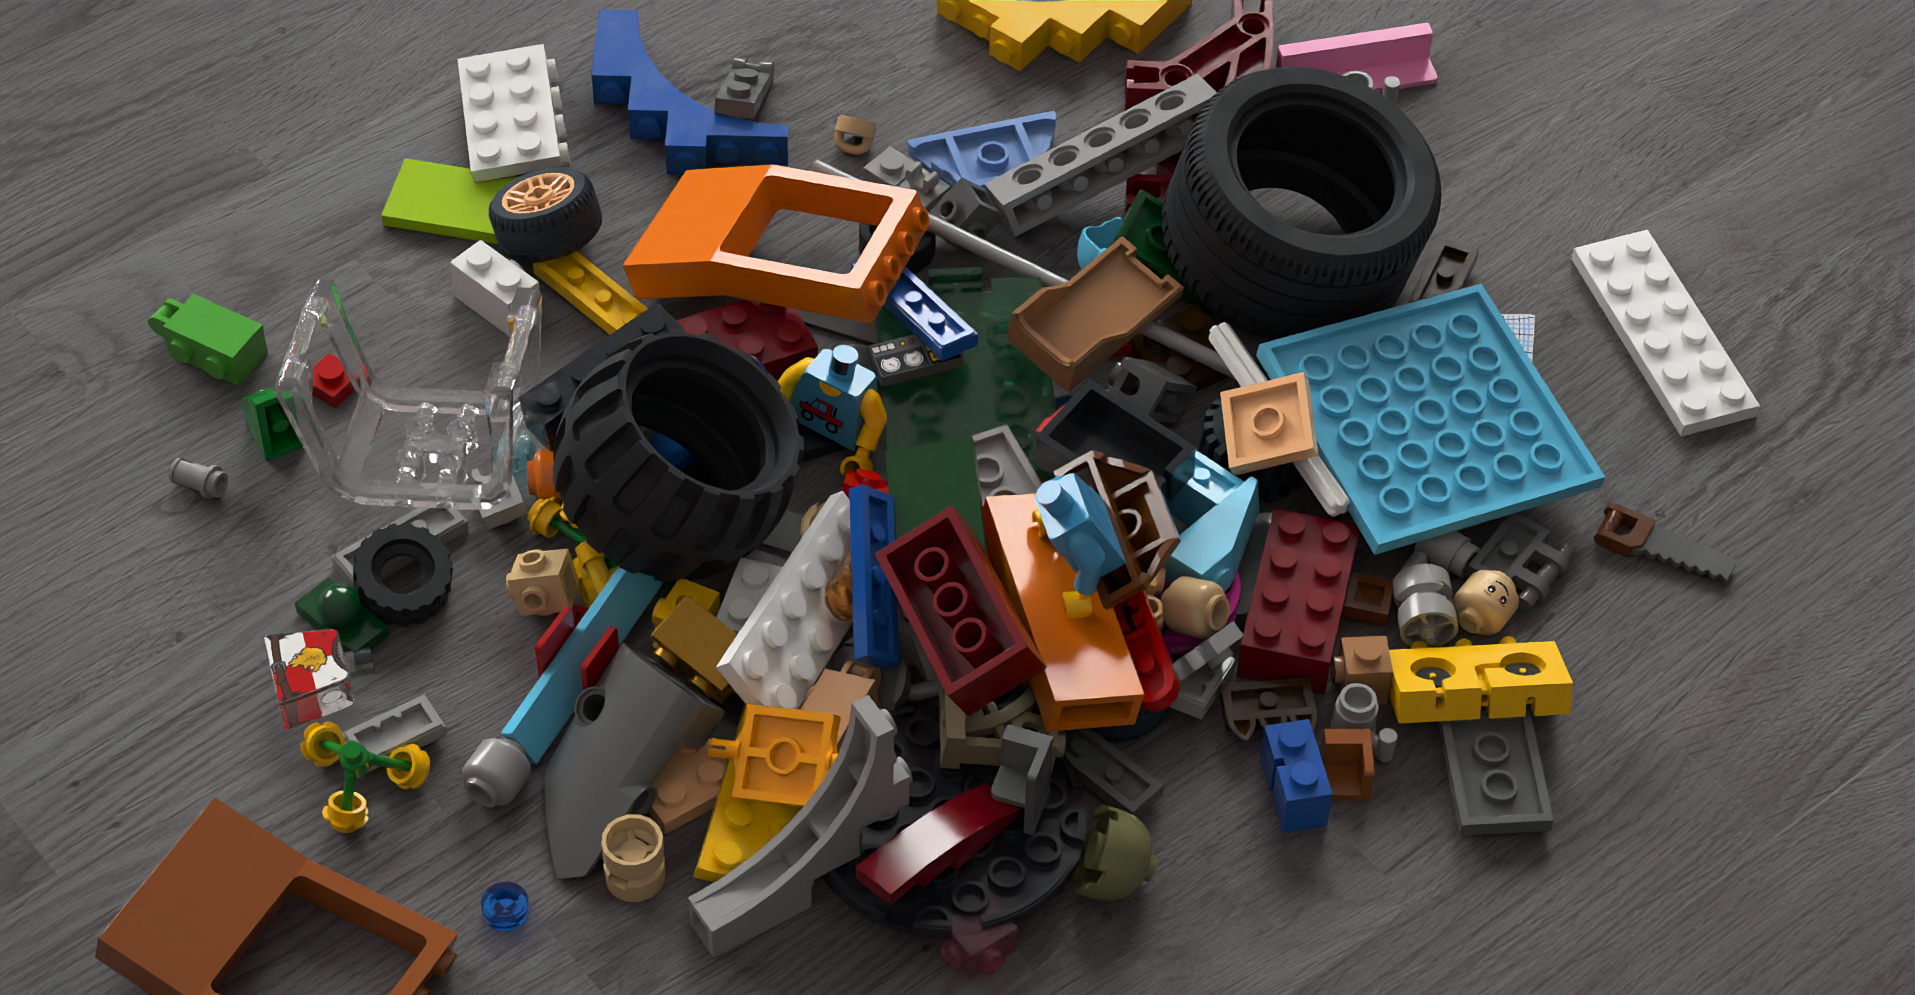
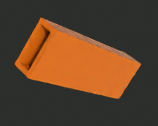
[983,494,1144,732]

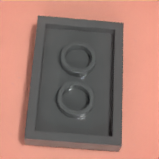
[1437,707,1554,836]

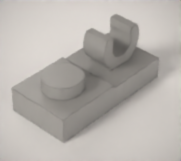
[863,146,951,212]

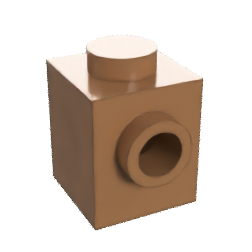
[1331,636,1393,705]

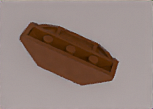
[1054,450,1181,610]

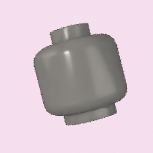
[462,738,531,808]

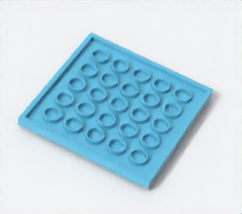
[1256,284,1605,555]

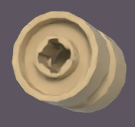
[601,814,666,902]

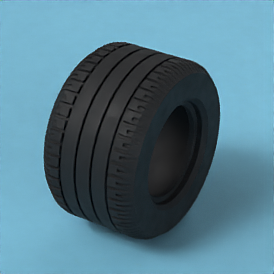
[1162,67,1442,340]

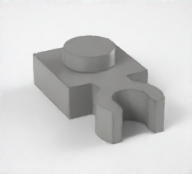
[472,460,528,530]
[1173,621,1244,682]

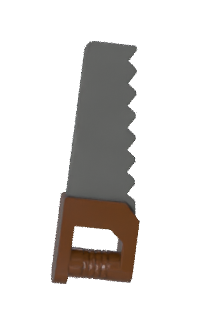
[1594,503,1736,584]

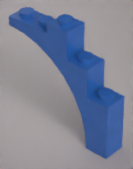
[592,9,789,174]

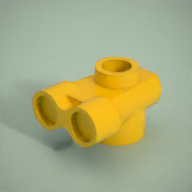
[573,541,618,608]

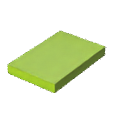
[381,158,519,244]

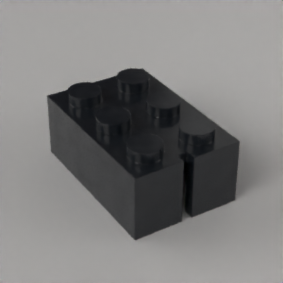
[1035,378,1196,501]

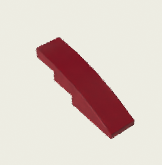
[856,783,1020,905]

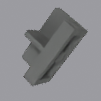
[991,724,1053,835]

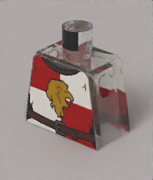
[263,629,376,730]

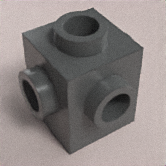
[930,177,1005,246]

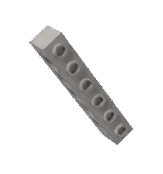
[985,74,1217,237]

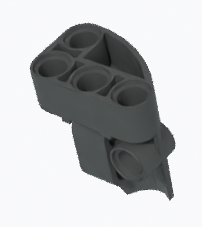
[544,642,726,880]

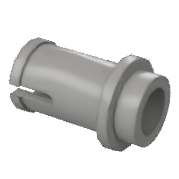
[169,457,228,499]

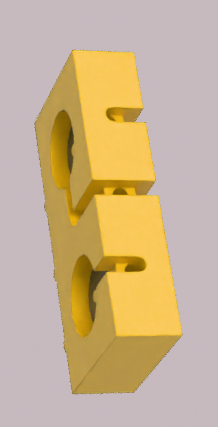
[1389,636,1573,723]

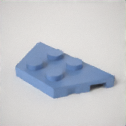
[907,111,1056,189]

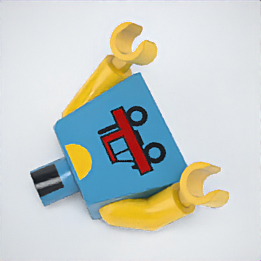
[778,345,887,476]

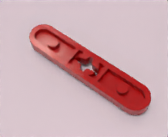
[1113,590,1180,711]

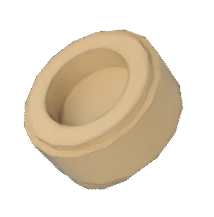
[834,115,877,155]

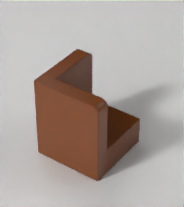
[1320,729,1375,801]

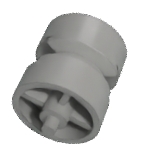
[1392,564,1458,648]

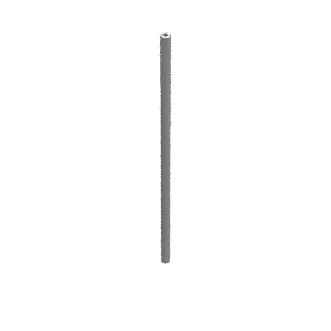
[810,160,1236,380]

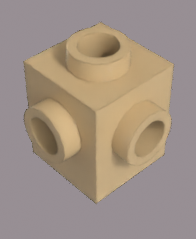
[506,548,580,616]

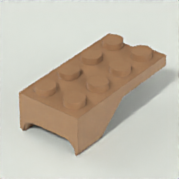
[1006,236,1184,393]

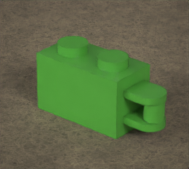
[148,294,268,386]

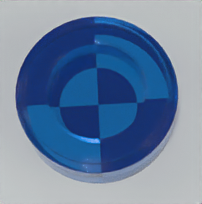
[481,882,530,931]

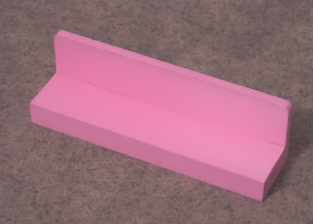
[1276,23,1438,92]

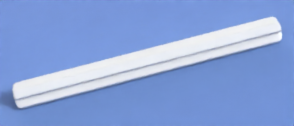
[1209,322,1350,517]

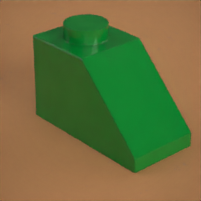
[241,384,306,461]

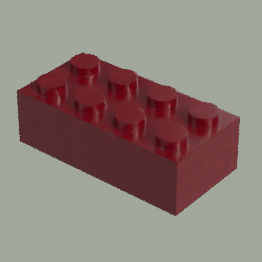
[676,299,818,382]
[875,505,1047,716]
[1236,508,1360,695]

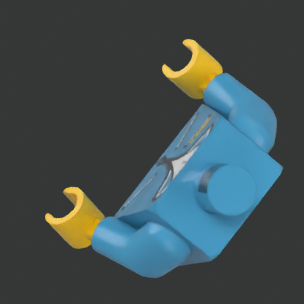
[1032,473,1126,620]

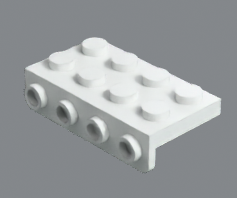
[457,44,571,183]

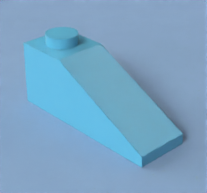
[1163,476,1259,592]

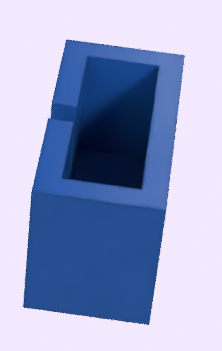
[1260,719,1333,833]

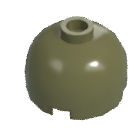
[1073,804,1157,902]

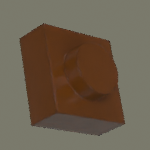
[1342,572,1393,626]

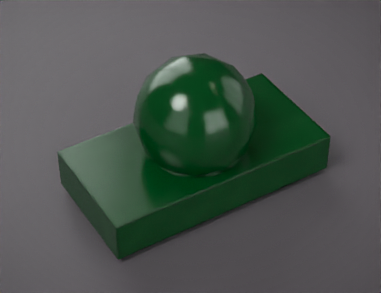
[295,577,390,660]

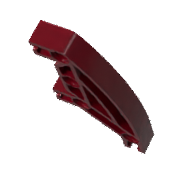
[1125,0,1274,215]

